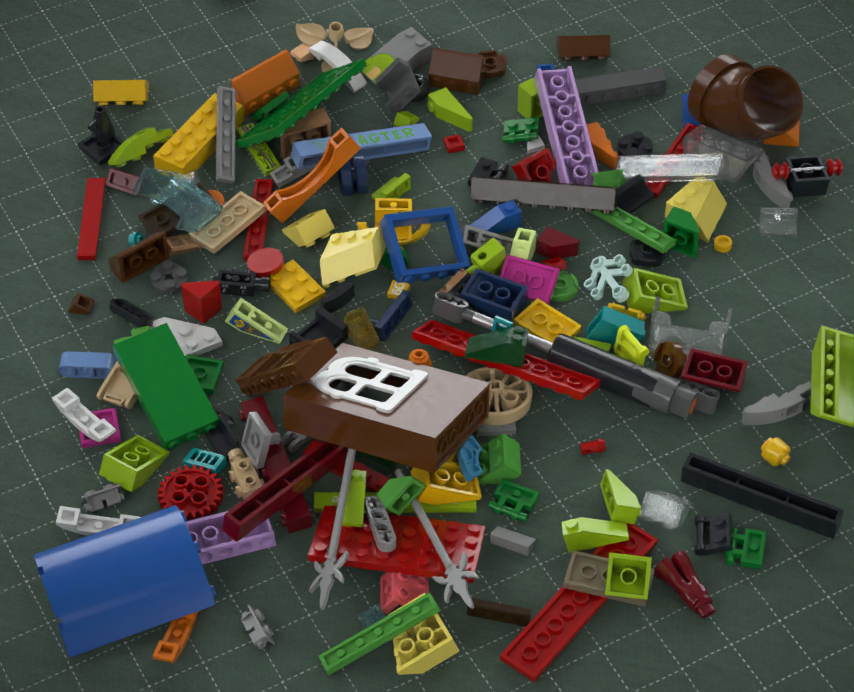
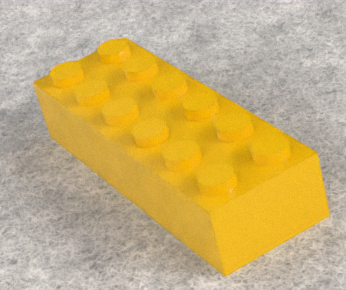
[153,93,245,184]

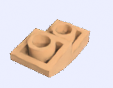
[290,40,322,62]

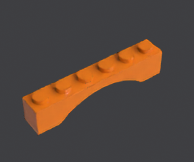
[263,128,361,224]

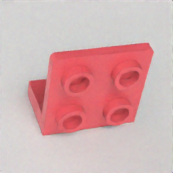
[380,572,429,614]

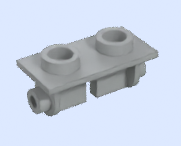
[81,483,125,513]
[241,605,275,649]

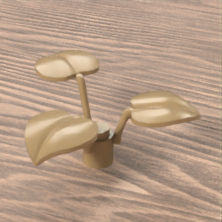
[296,22,374,72]

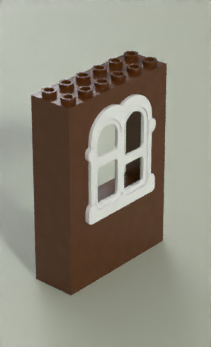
[282,343,490,473]

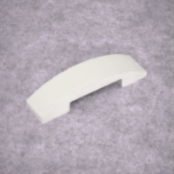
[309,41,367,93]
[52,388,116,442]
[56,506,141,536]

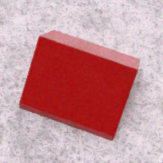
[181,281,222,324]

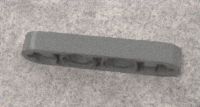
[365,496,396,552]

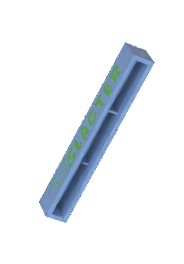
[291,123,432,170]

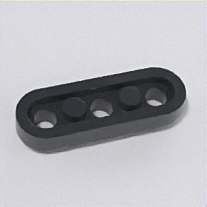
[109,298,154,328]

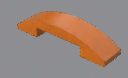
[152,611,198,663]

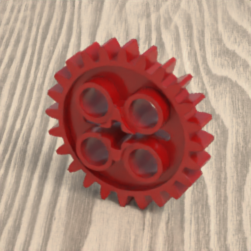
[157,465,224,521]

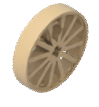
[466,367,532,425]

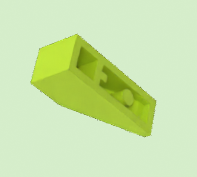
[427,87,473,132]
[600,469,641,525]
[342,470,367,527]
[562,517,629,553]

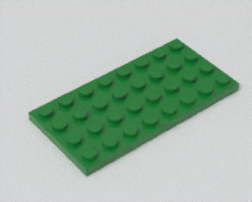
[235,58,367,148]

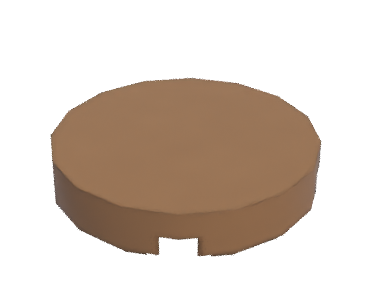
[438,268,467,293]

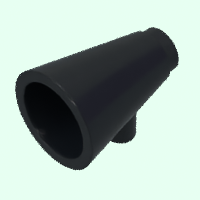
[88,106,115,141]

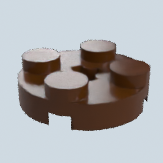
[478,50,507,79]
[654,341,687,379]

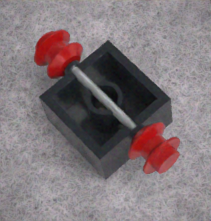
[771,154,843,197]

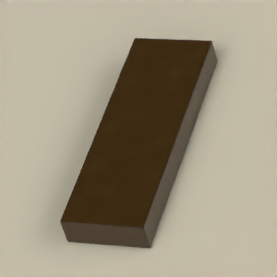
[467,597,531,627]

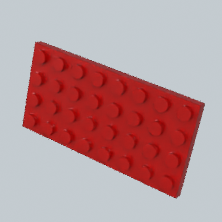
[308,505,485,583]

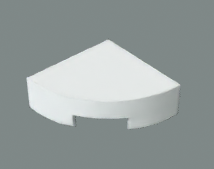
[527,135,545,154]

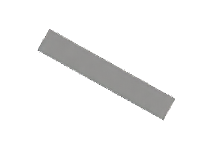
[216,86,236,184]

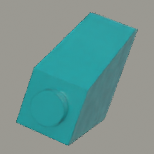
[586,306,646,345]

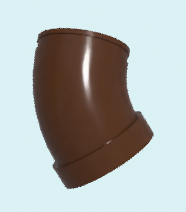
[687,54,803,140]

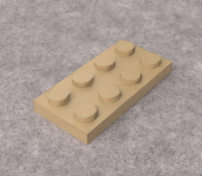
[189,191,267,254]

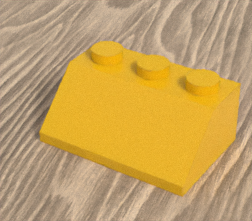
[93,80,149,105]

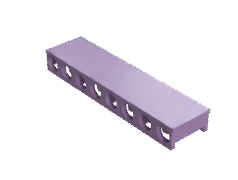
[534,66,598,185]
[185,511,277,564]

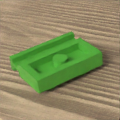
[591,169,626,188]

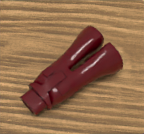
[654,551,716,619]

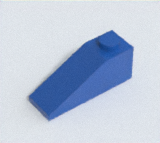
[469,200,522,234]

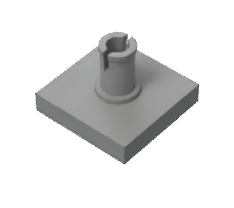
[241,412,281,468]

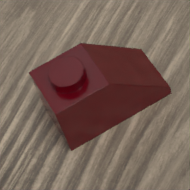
[536,226,580,259]

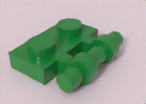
[502,117,540,144]
[488,479,540,522]
[725,528,766,570]

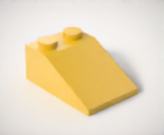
[411,461,482,505]

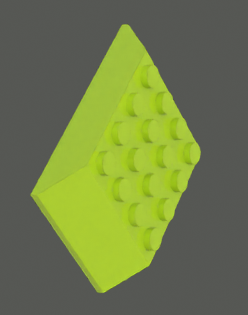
[811,325,854,427]

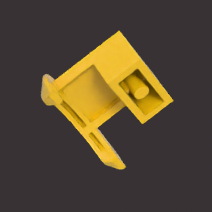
[357,198,431,246]

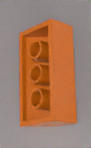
[231,49,300,116]

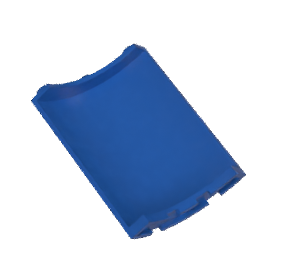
[33,505,217,658]

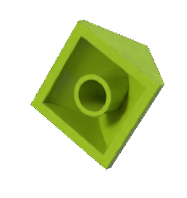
[605,553,652,600]

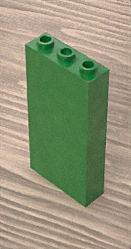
[113,323,219,450]

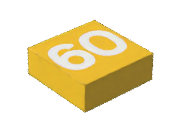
[387,280,410,299]

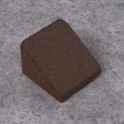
[68,292,94,315]

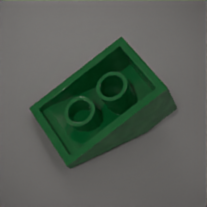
[465,326,529,367]

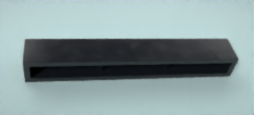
[681,452,844,539]

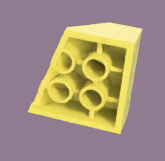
[665,173,727,243]
[320,227,386,289]
[388,593,459,675]

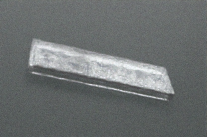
[615,153,725,182]

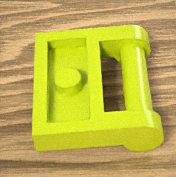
[614,325,649,366]

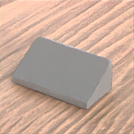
[490,526,536,556]

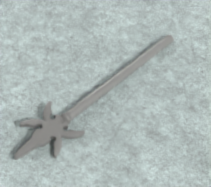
[309,448,356,610]
[395,469,479,609]

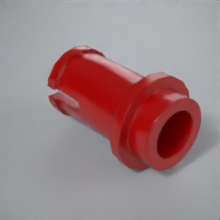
[579,438,606,456]

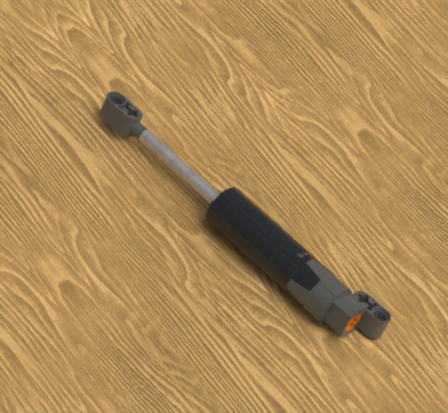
[432,292,720,419]

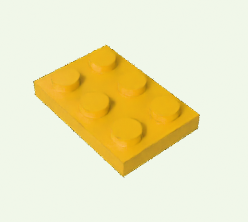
[268,260,326,313]
[513,298,582,343]

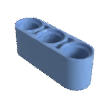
[58,351,117,379]

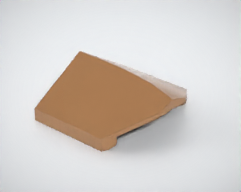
[166,234,202,257]

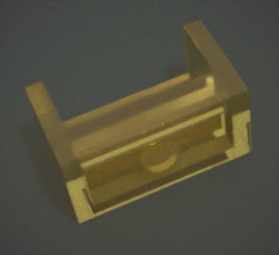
[344,306,379,350]

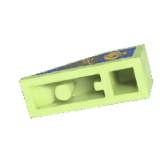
[225,298,288,344]

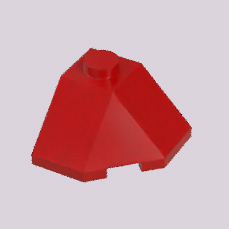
[511,148,556,182]

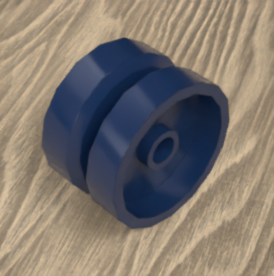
[337,154,368,197]

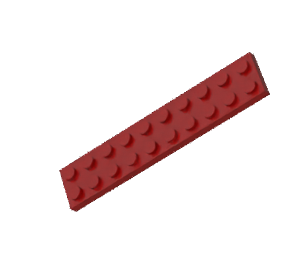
[412,319,601,400]
[500,524,658,682]

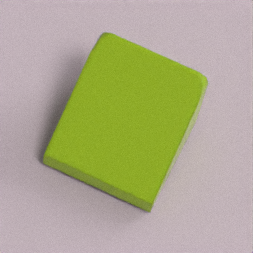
[394,111,420,127]

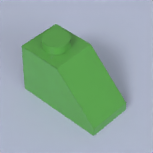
[377,476,426,516]

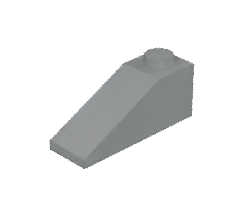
[459,225,514,256]

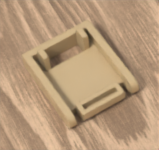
[96,361,137,409]

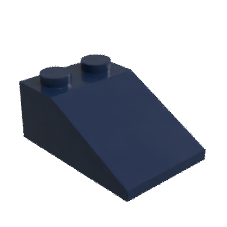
[460,268,528,322]

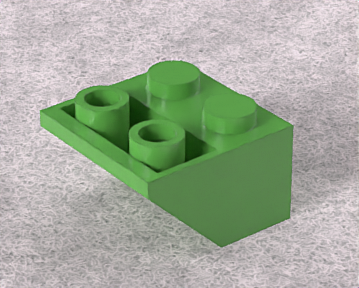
[477,433,521,485]

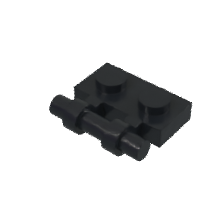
[467,157,509,186]

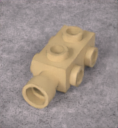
[228,448,265,500]

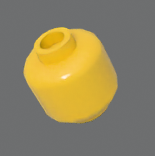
[760,437,791,467]

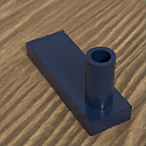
[359,290,413,342]

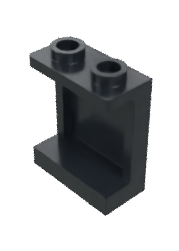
[289,306,348,348]

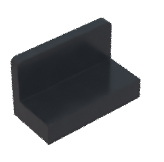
[617,173,654,214]
[205,414,240,461]

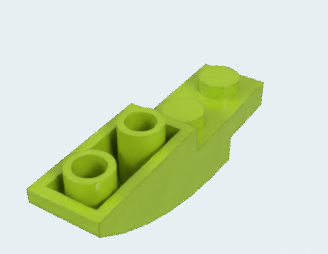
[108,127,174,167]

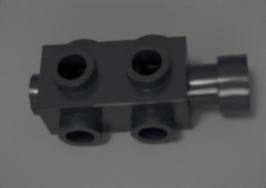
[213,268,271,297]

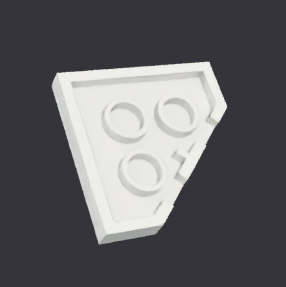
[150,317,223,357]

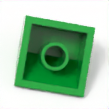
[663,206,700,258]

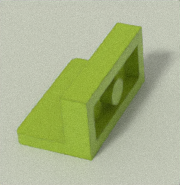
[371,173,411,200]

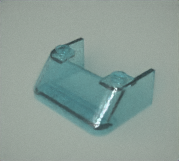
[132,167,223,233]

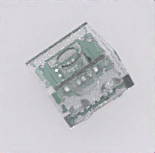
[640,488,693,530]

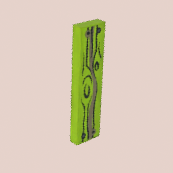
[237,123,281,176]

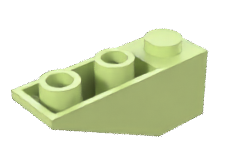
[510,228,536,261]

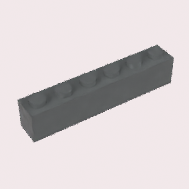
[575,67,667,106]

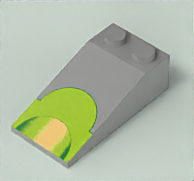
[361,27,432,88]

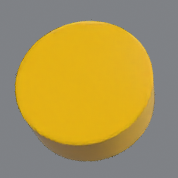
[714,235,733,253]

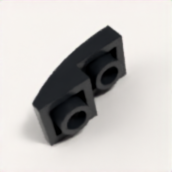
[321,281,355,313]

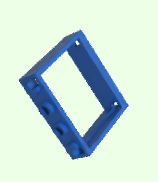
[379,206,471,284]

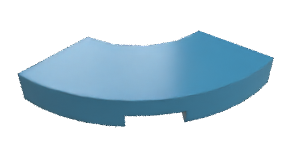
[458,435,483,482]

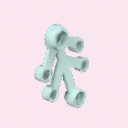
[584,254,633,303]

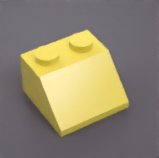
[282,209,335,248]

